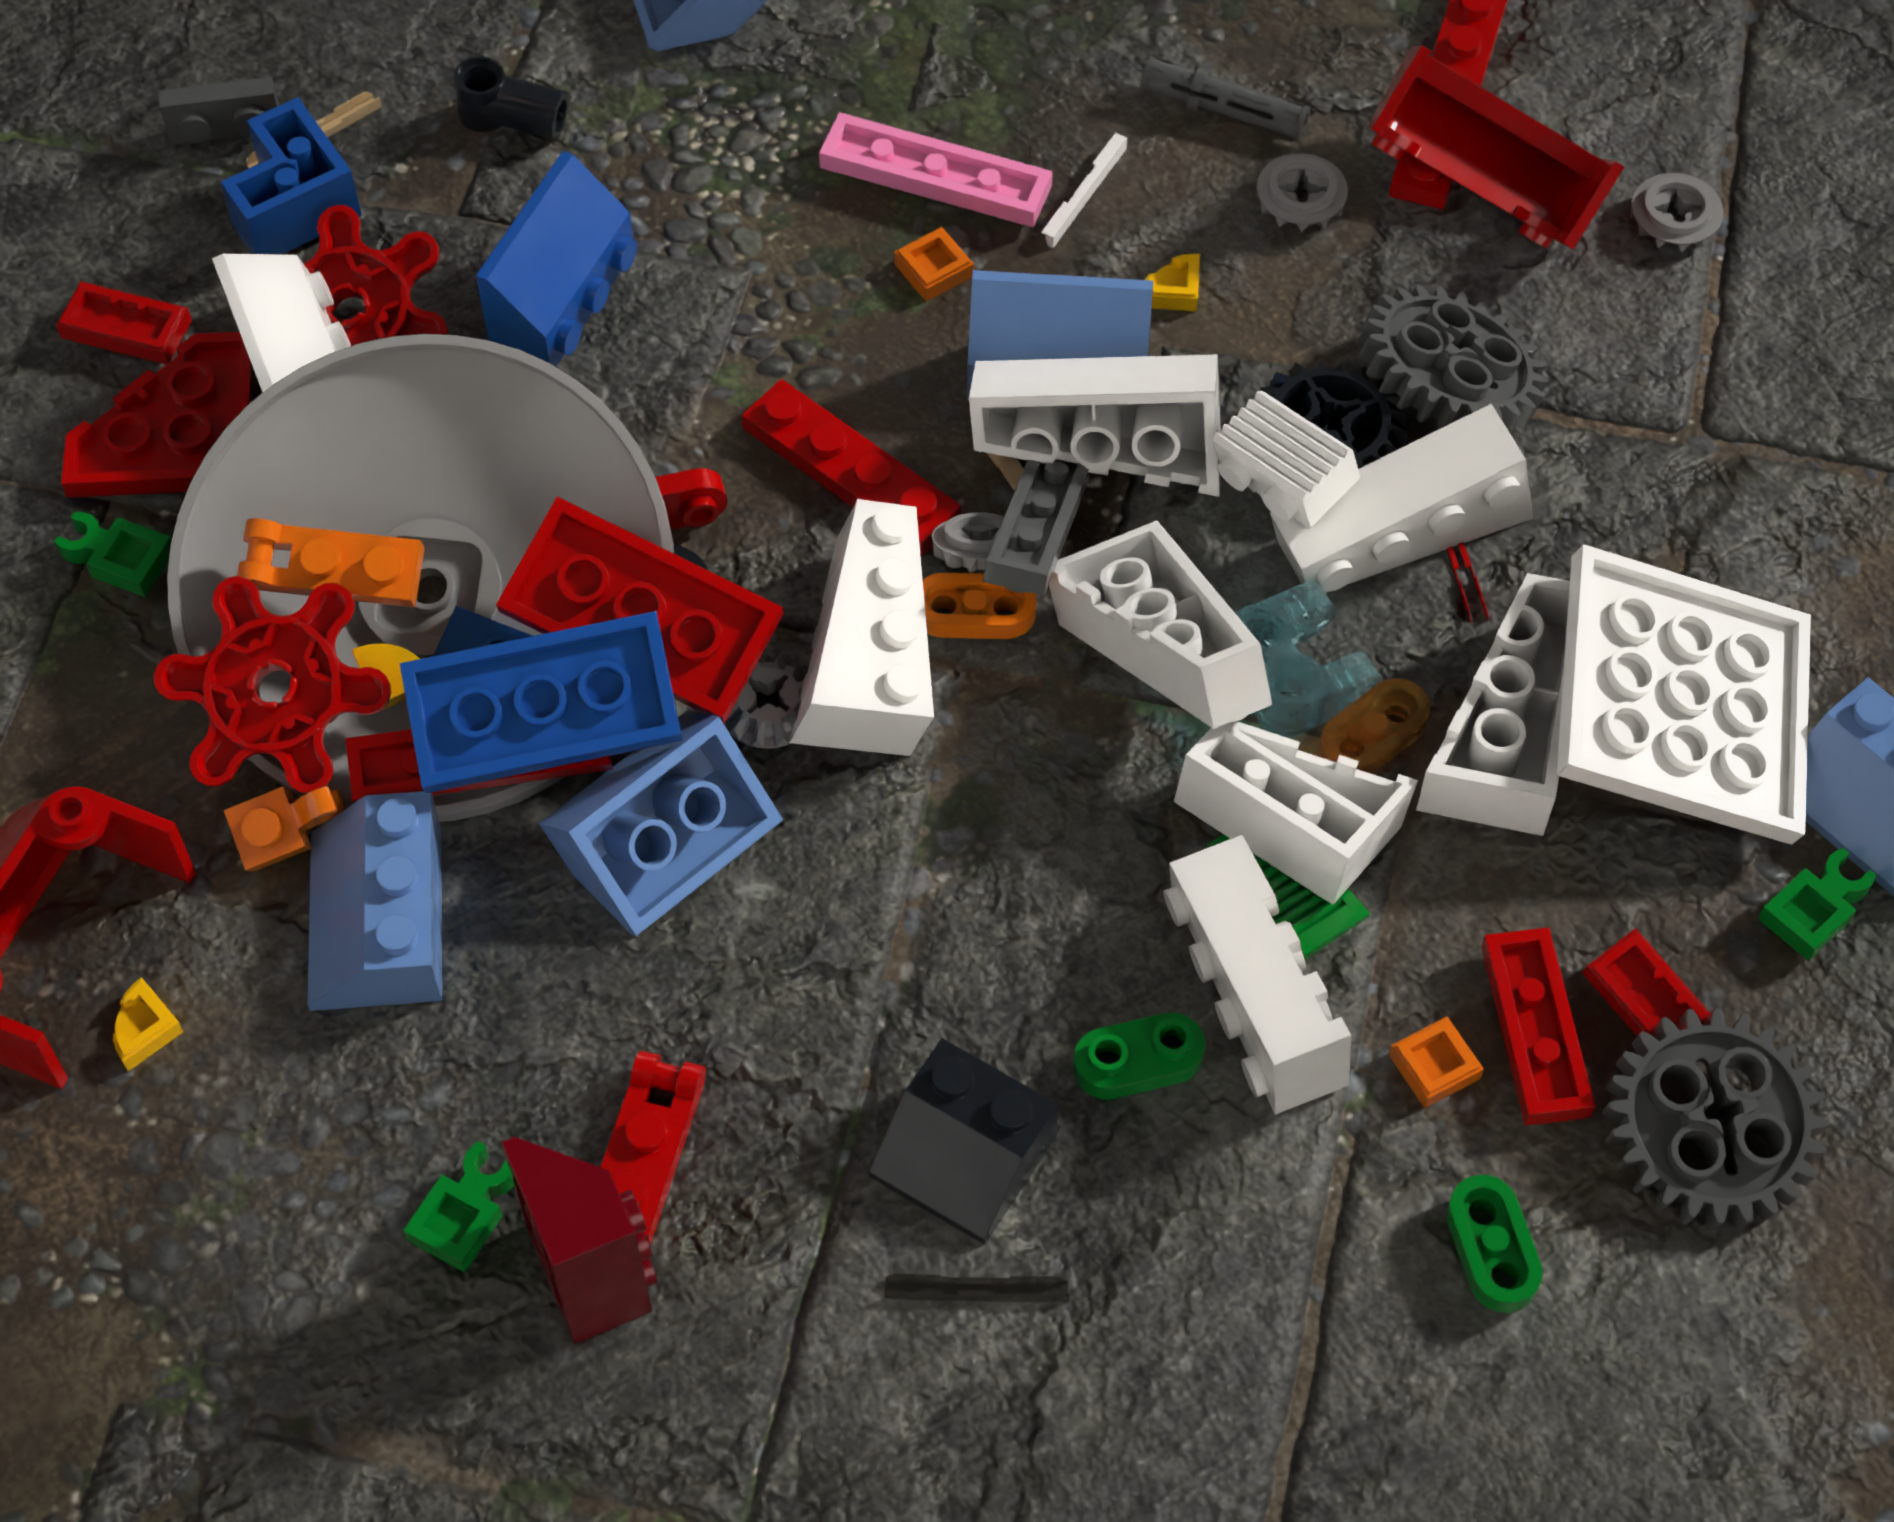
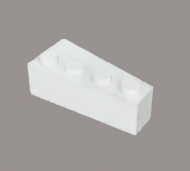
[1270,404,1534,598]
[789,499,934,756]
[1049,520,1272,729]

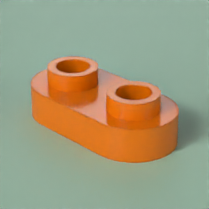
[923,573,1037,639]

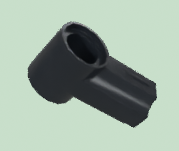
[454,56,569,139]

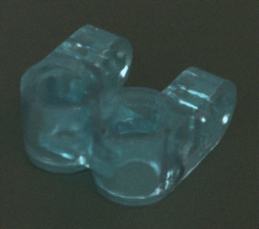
[1235,582,1384,737]

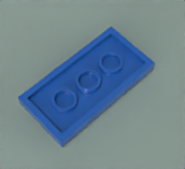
[400,611,683,793]

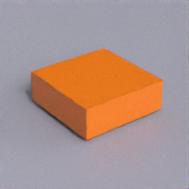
[894,227,974,302]
[1388,1016,1484,1108]

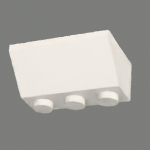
[212,254,351,392]

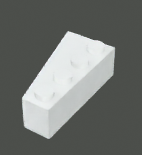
[969,354,1221,497]
[1416,573,1570,836]
[1163,835,1351,1115]

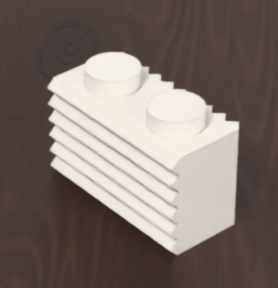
[1212,391,1360,529]

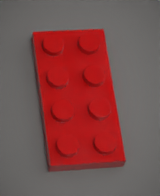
[496,496,784,724]

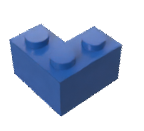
[221,97,362,255]

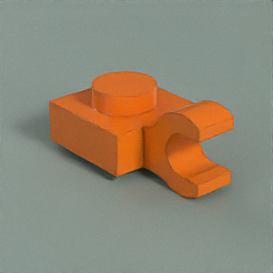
[224,786,346,872]

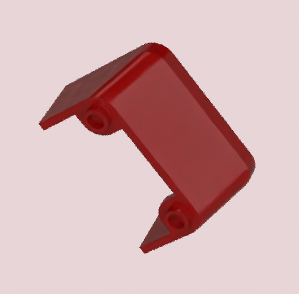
[1367,45,1625,250]
[0,786,196,1090]

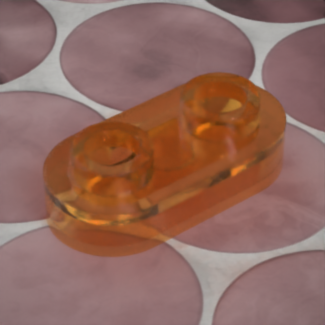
[1318,678,1430,774]

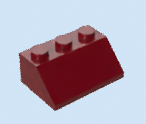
[501,1137,658,1344]

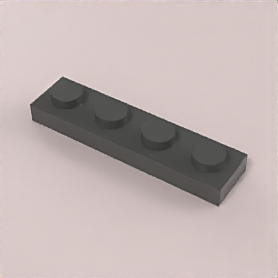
[983,459,1092,596]

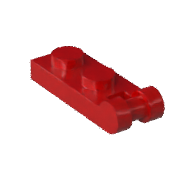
[601,1050,706,1246]

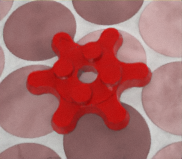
[303,205,448,346]
[154,576,392,794]

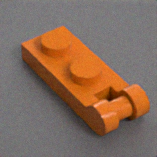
[237,518,425,608]

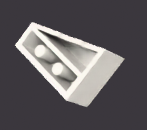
[1174,721,1418,905]

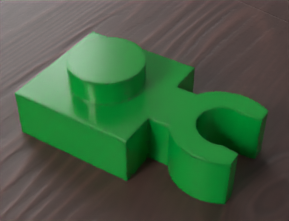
[54,512,172,597]
[1758,848,1876,962]
[403,1141,514,1273]

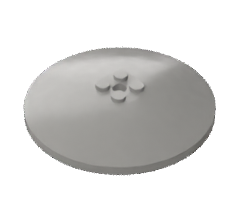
[167,334,674,822]

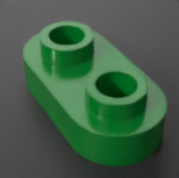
[1073,1012,1205,1100]
[1446,1175,1543,1313]

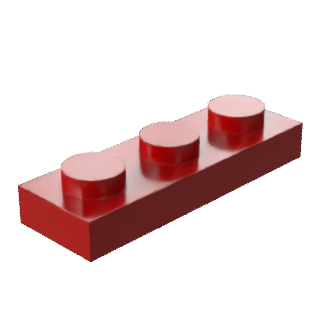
[1481,927,1595,1126]

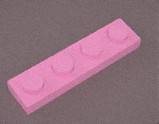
[819,112,1052,227]

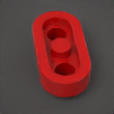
[655,468,728,530]

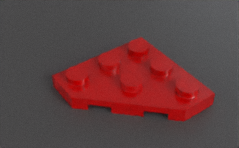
[61,331,256,498]

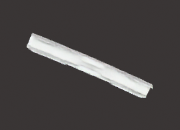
[1041,133,1127,248]

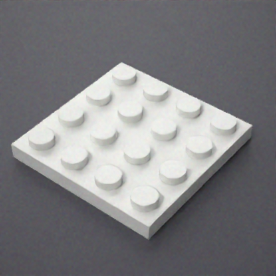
[1556,544,1811,845]

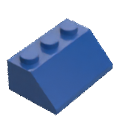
[476,151,637,367]

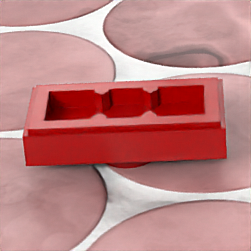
[56,281,192,364]
[1582,928,1710,1038]

